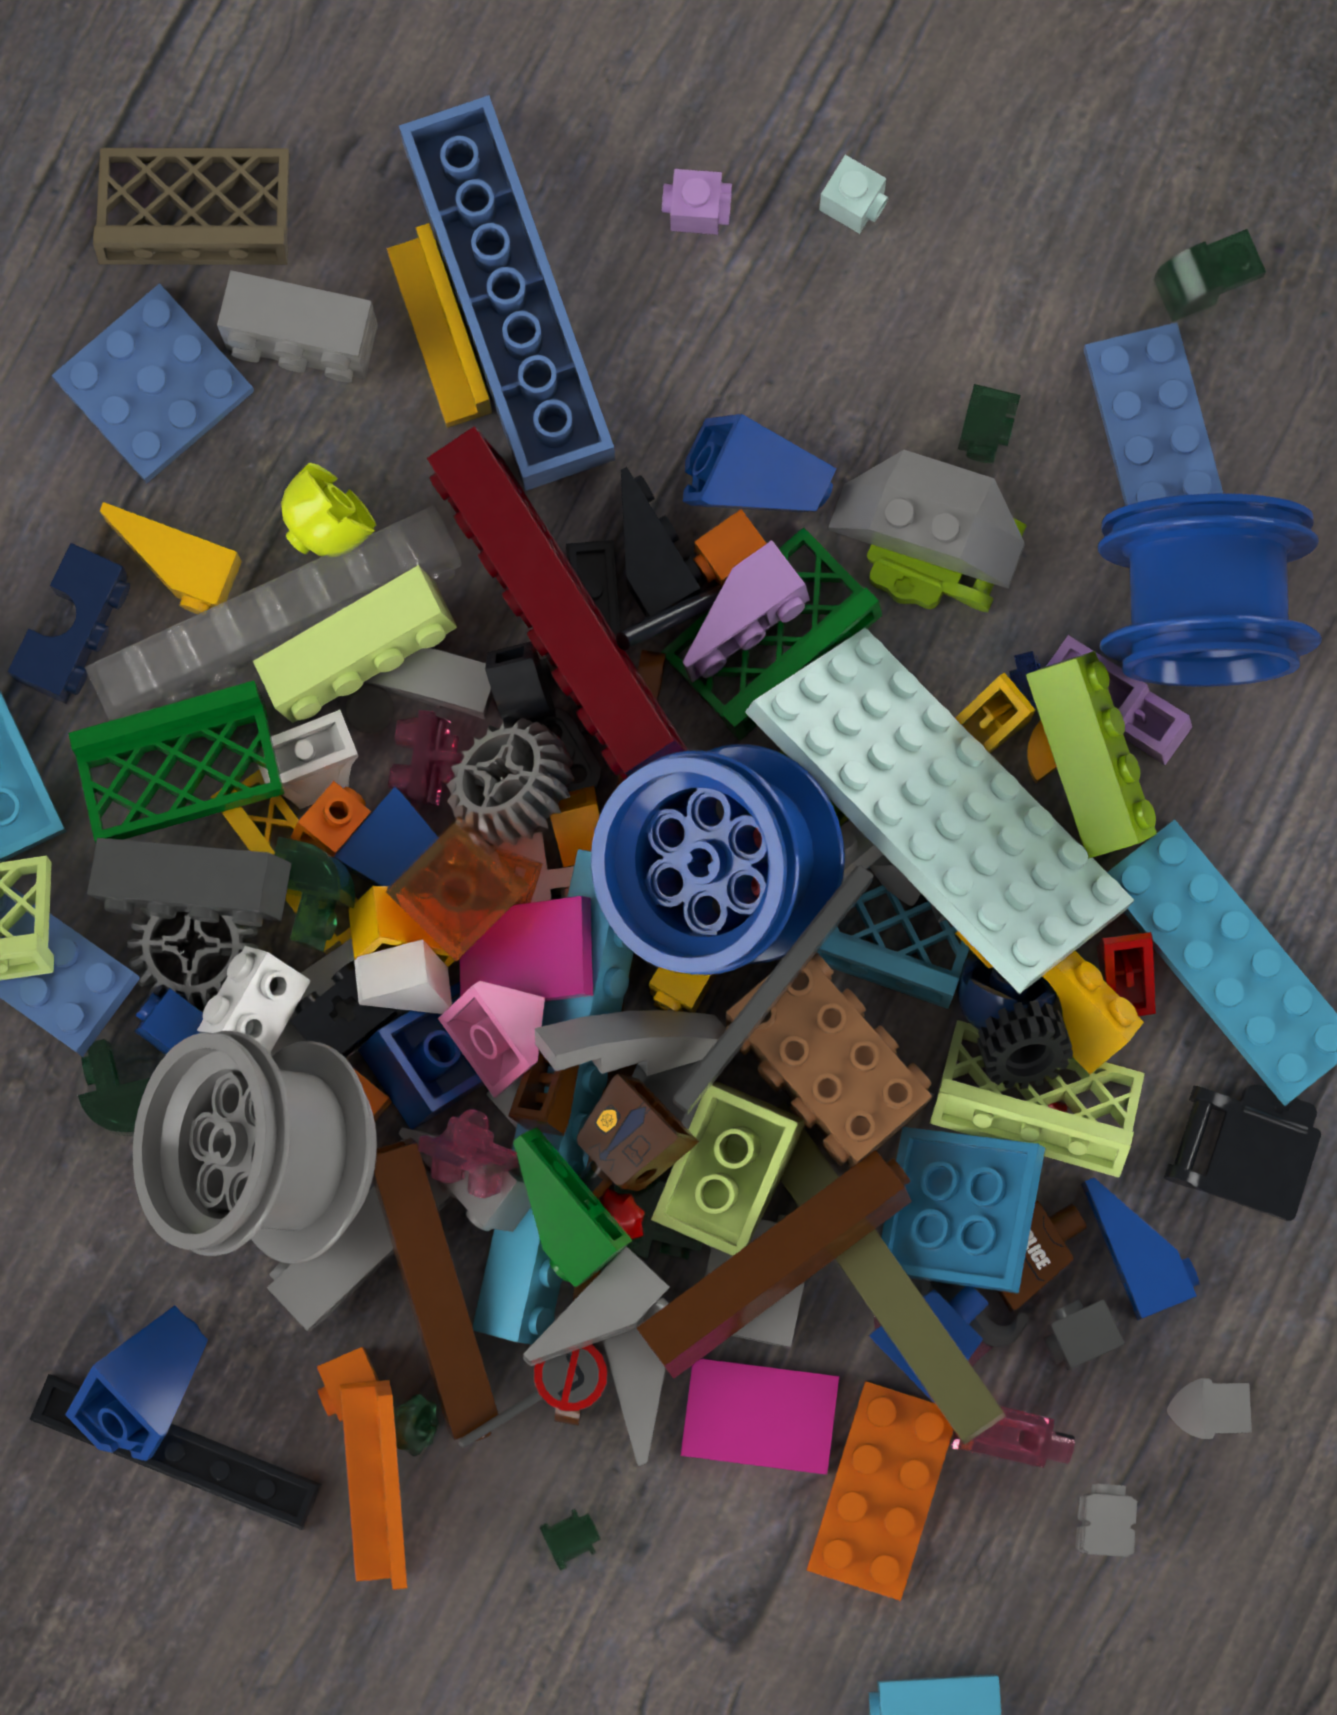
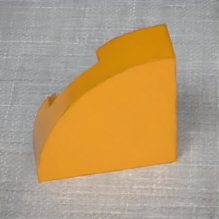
[1027,720,1057,783]

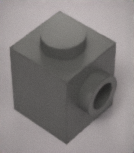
[1044,1299,1125,1370]

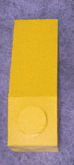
[100,502,242,616]

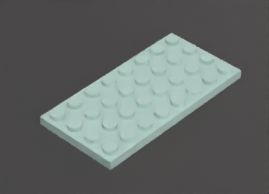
[745,628,1134,994]

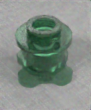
[539,1508,601,1571]

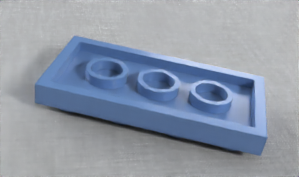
[1083,322,1223,506]
[0,879,140,1057]

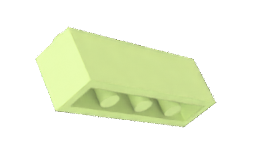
[253,565,457,723]

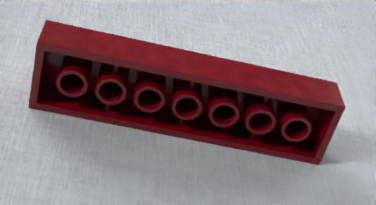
[427,426,689,780]

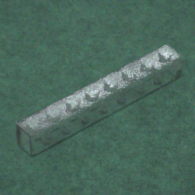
[85,505,462,721]

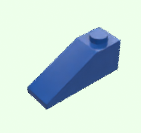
[1081,1177,1200,1321]

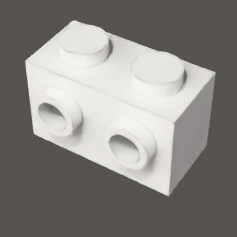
[197,946,311,1054]

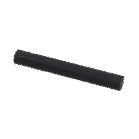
[615,584,723,650]

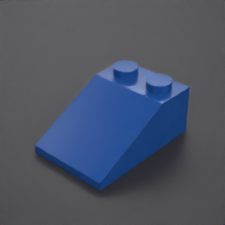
[358,982,484,1129]

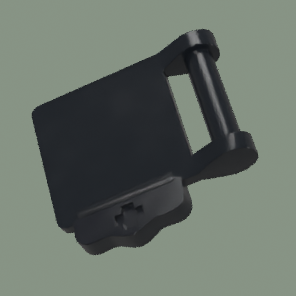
[1164,1085,1321,1221]

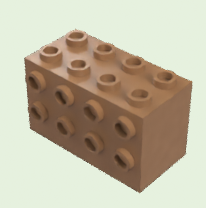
[725,952,932,1168]

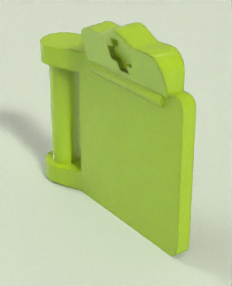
[867,518,1027,612]

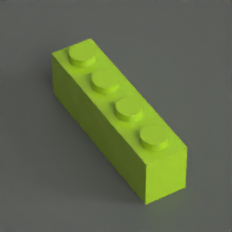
[1026,651,1157,859]

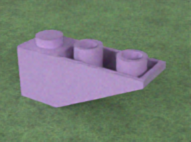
[683,540,810,682]

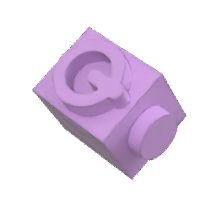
[662,169,732,235]

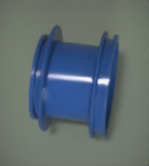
[1097,493,1322,687]
[591,744,845,975]

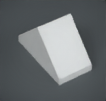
[354,939,452,1014]

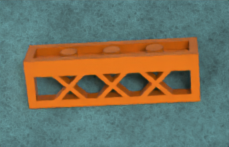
[340,1380,407,1590]

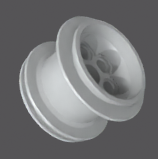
[133,1031,377,1263]

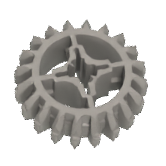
[447,718,575,847]
[127,908,260,1007]

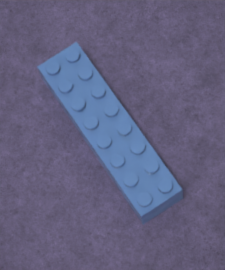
[399,95,615,491]

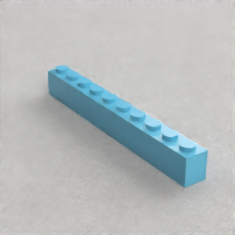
[473,849,634,1344]

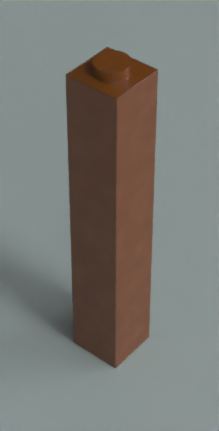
[372,1137,499,1441]
[637,1150,912,1379]

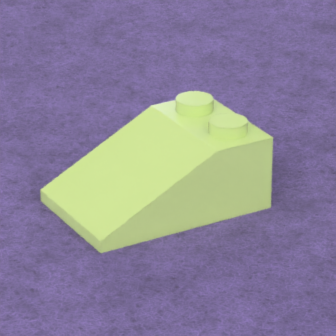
[651,1081,805,1256]

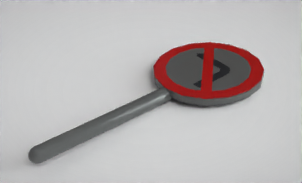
[458,1344,607,1448]

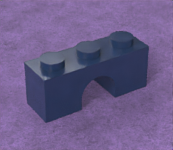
[7,543,130,704]

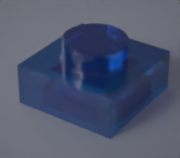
[1009,651,1041,708]

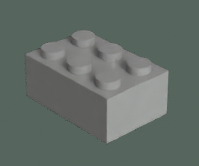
[217,270,378,382]

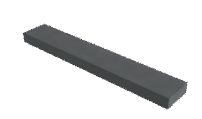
[673,865,874,1115]

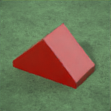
[1097,932,1156,1016]

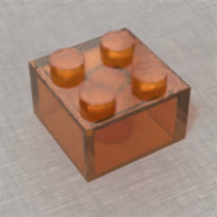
[386,815,528,961]

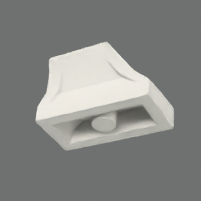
[258,710,359,809]

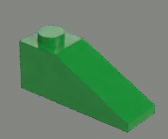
[513,1127,633,1288]

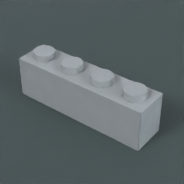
[267,1168,453,1333]

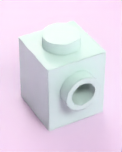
[819,155,889,234]

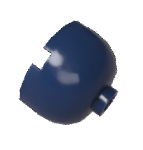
[958,954,1057,1030]

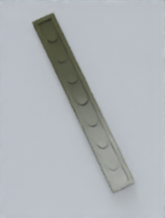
[778,1102,1006,1445]

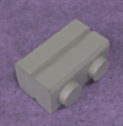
[1075,1484,1137,1557]

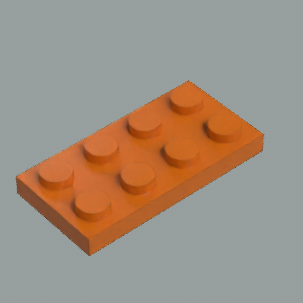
[806,1381,953,1601]

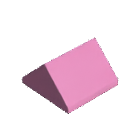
[438,981,545,1098]

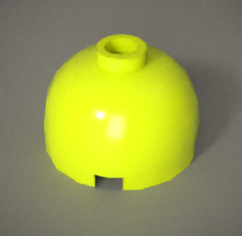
[281,463,376,558]

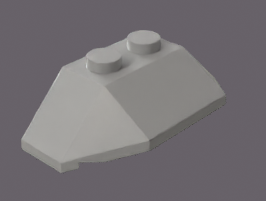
[828,450,1025,589]

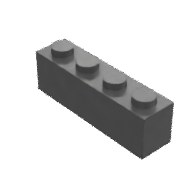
[87,838,291,927]

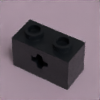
[290,960,405,1058]

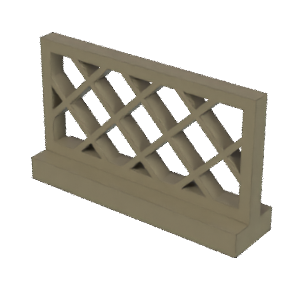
[93,148,290,265]

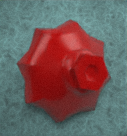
[597,1189,645,1240]

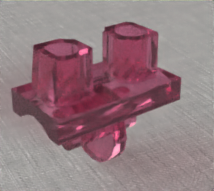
[388,710,464,806]
[418,1109,519,1198]

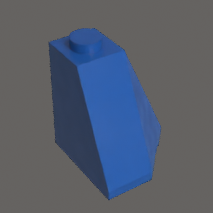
[683,414,837,512]
[65,1305,208,1461]

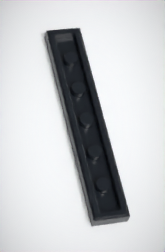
[30,1374,322,1530]

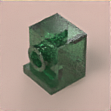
[958,384,1021,463]

